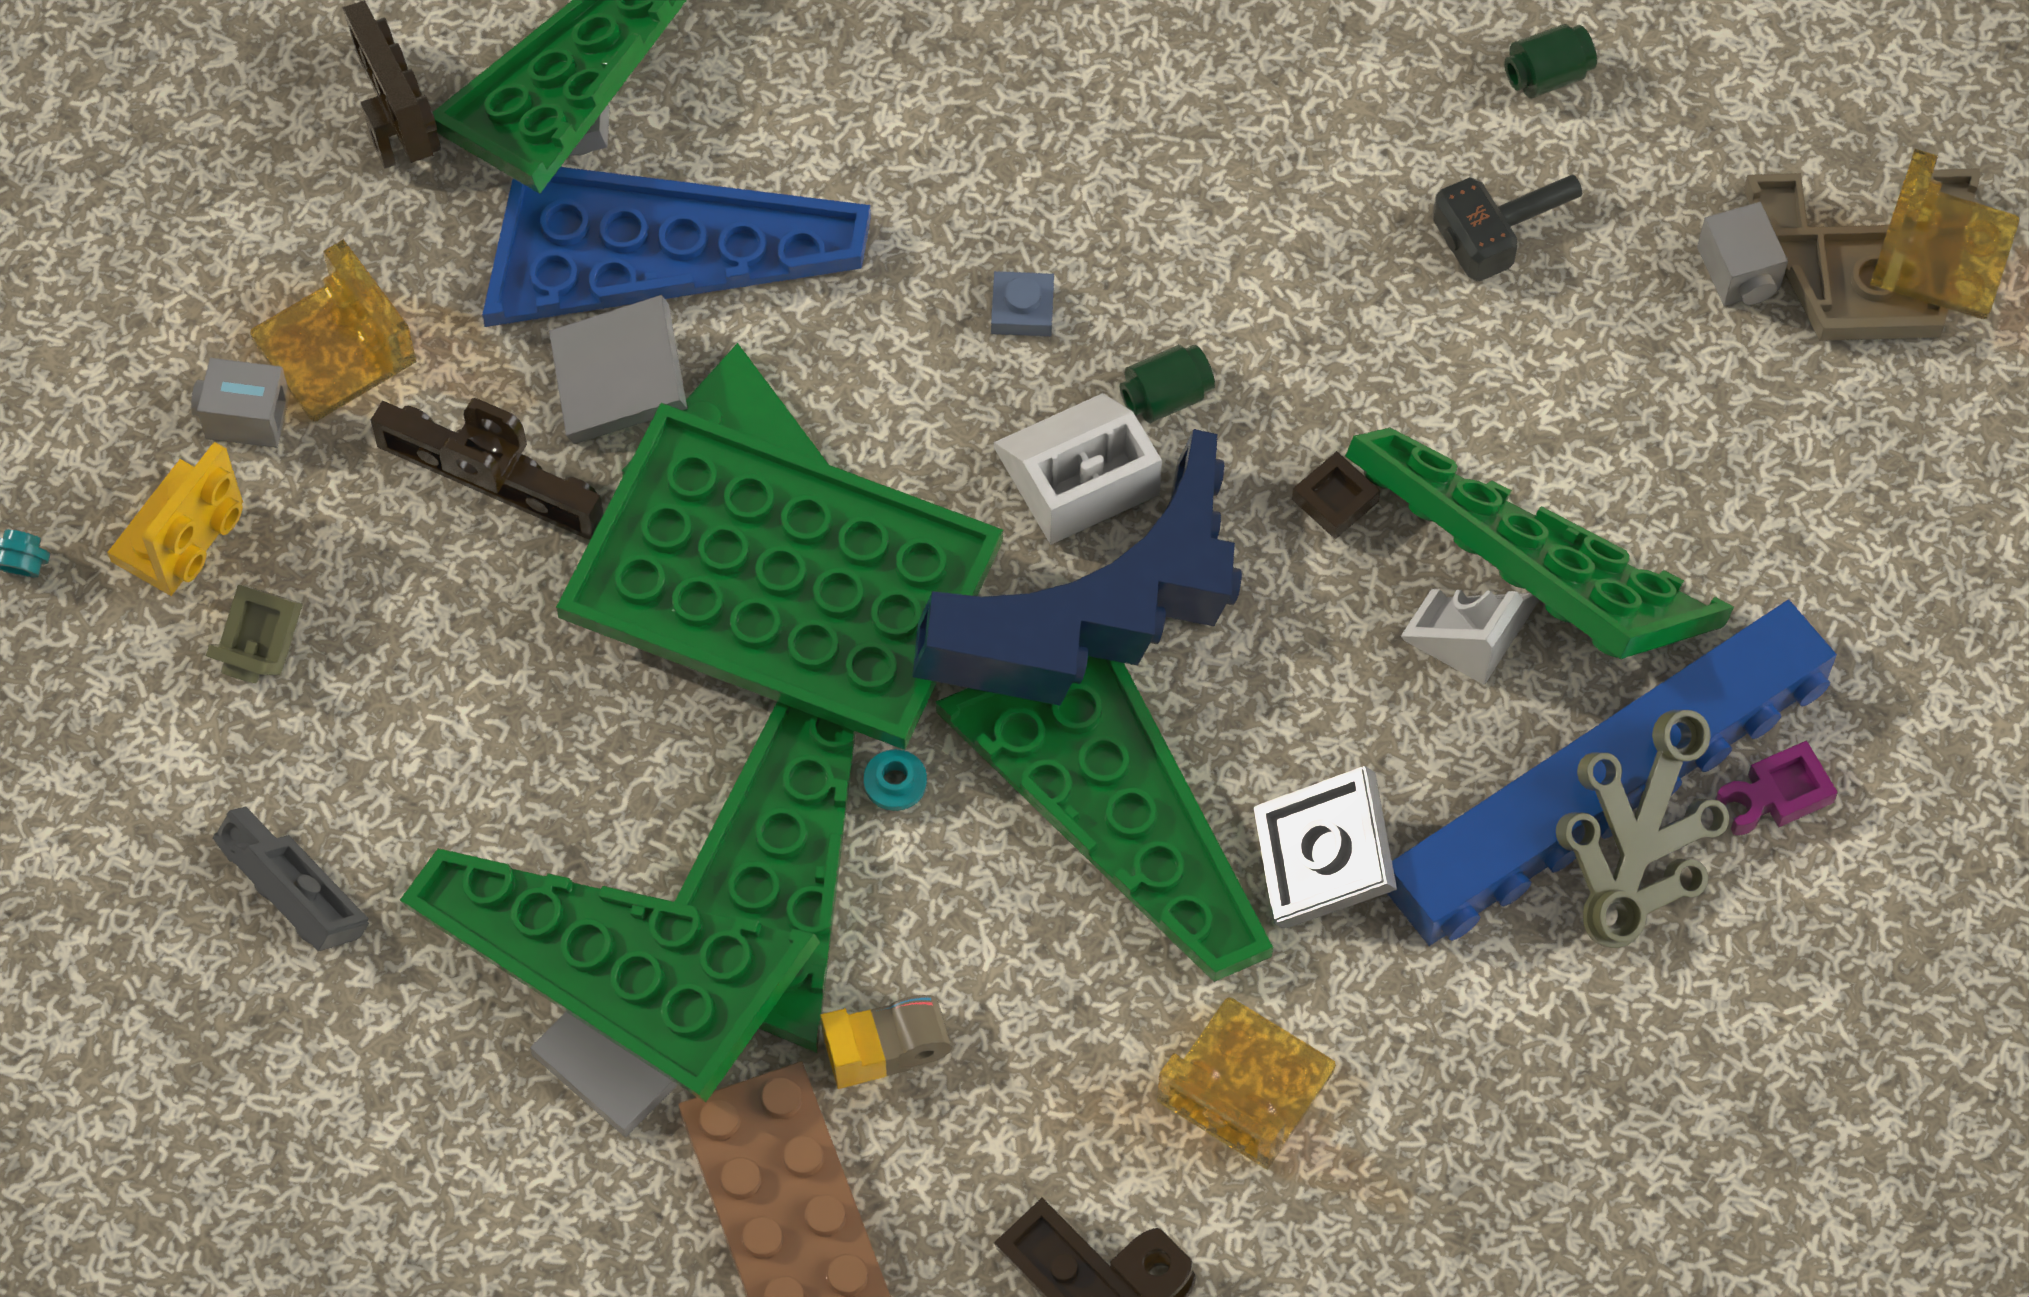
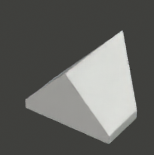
[1401,589,1539,685]

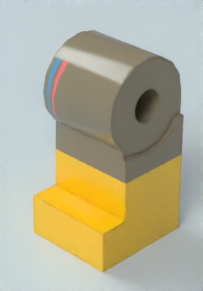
[820,995,952,1089]

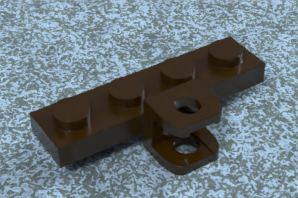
[343,0,441,169]
[371,398,604,540]
[994,1197,1196,1297]

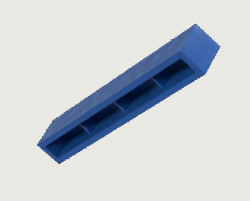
[1387,599,1837,946]

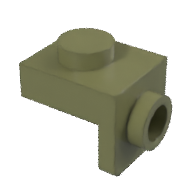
[206,584,303,683]

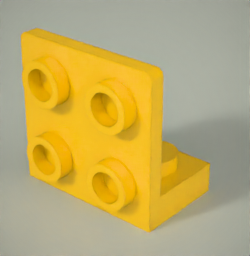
[107,442,243,596]

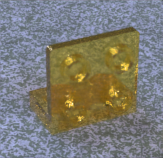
[1870,149,2020,319]
[250,239,417,421]
[1157,997,1336,1170]

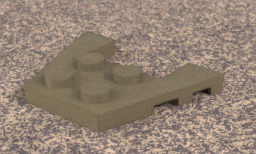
[1744,168,1981,341]

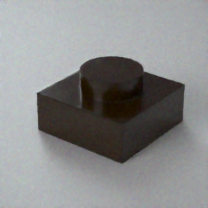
[1292,451,1380,539]

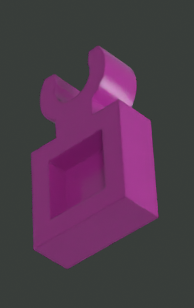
[1715,740,1838,836]

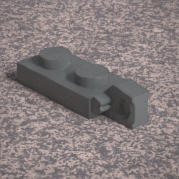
[213,806,369,952]

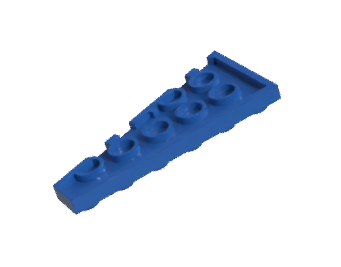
[482,167,871,327]

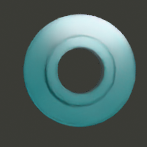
[0,529,51,578]
[863,749,927,811]

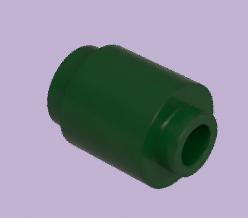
[1504,24,1597,98]
[1119,344,1215,423]

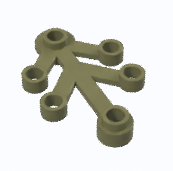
[1556,710,1730,948]

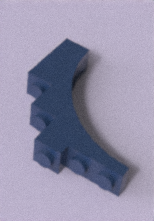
[912,429,1242,706]

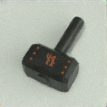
[1433,174,1582,281]

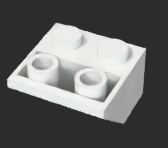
[994,393,1162,545]

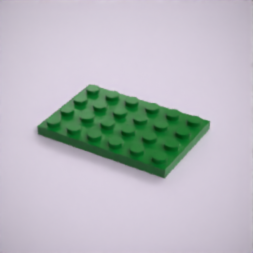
[556,403,1003,750]

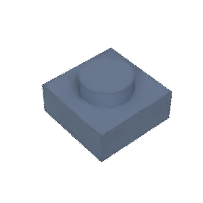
[991,271,1054,337]

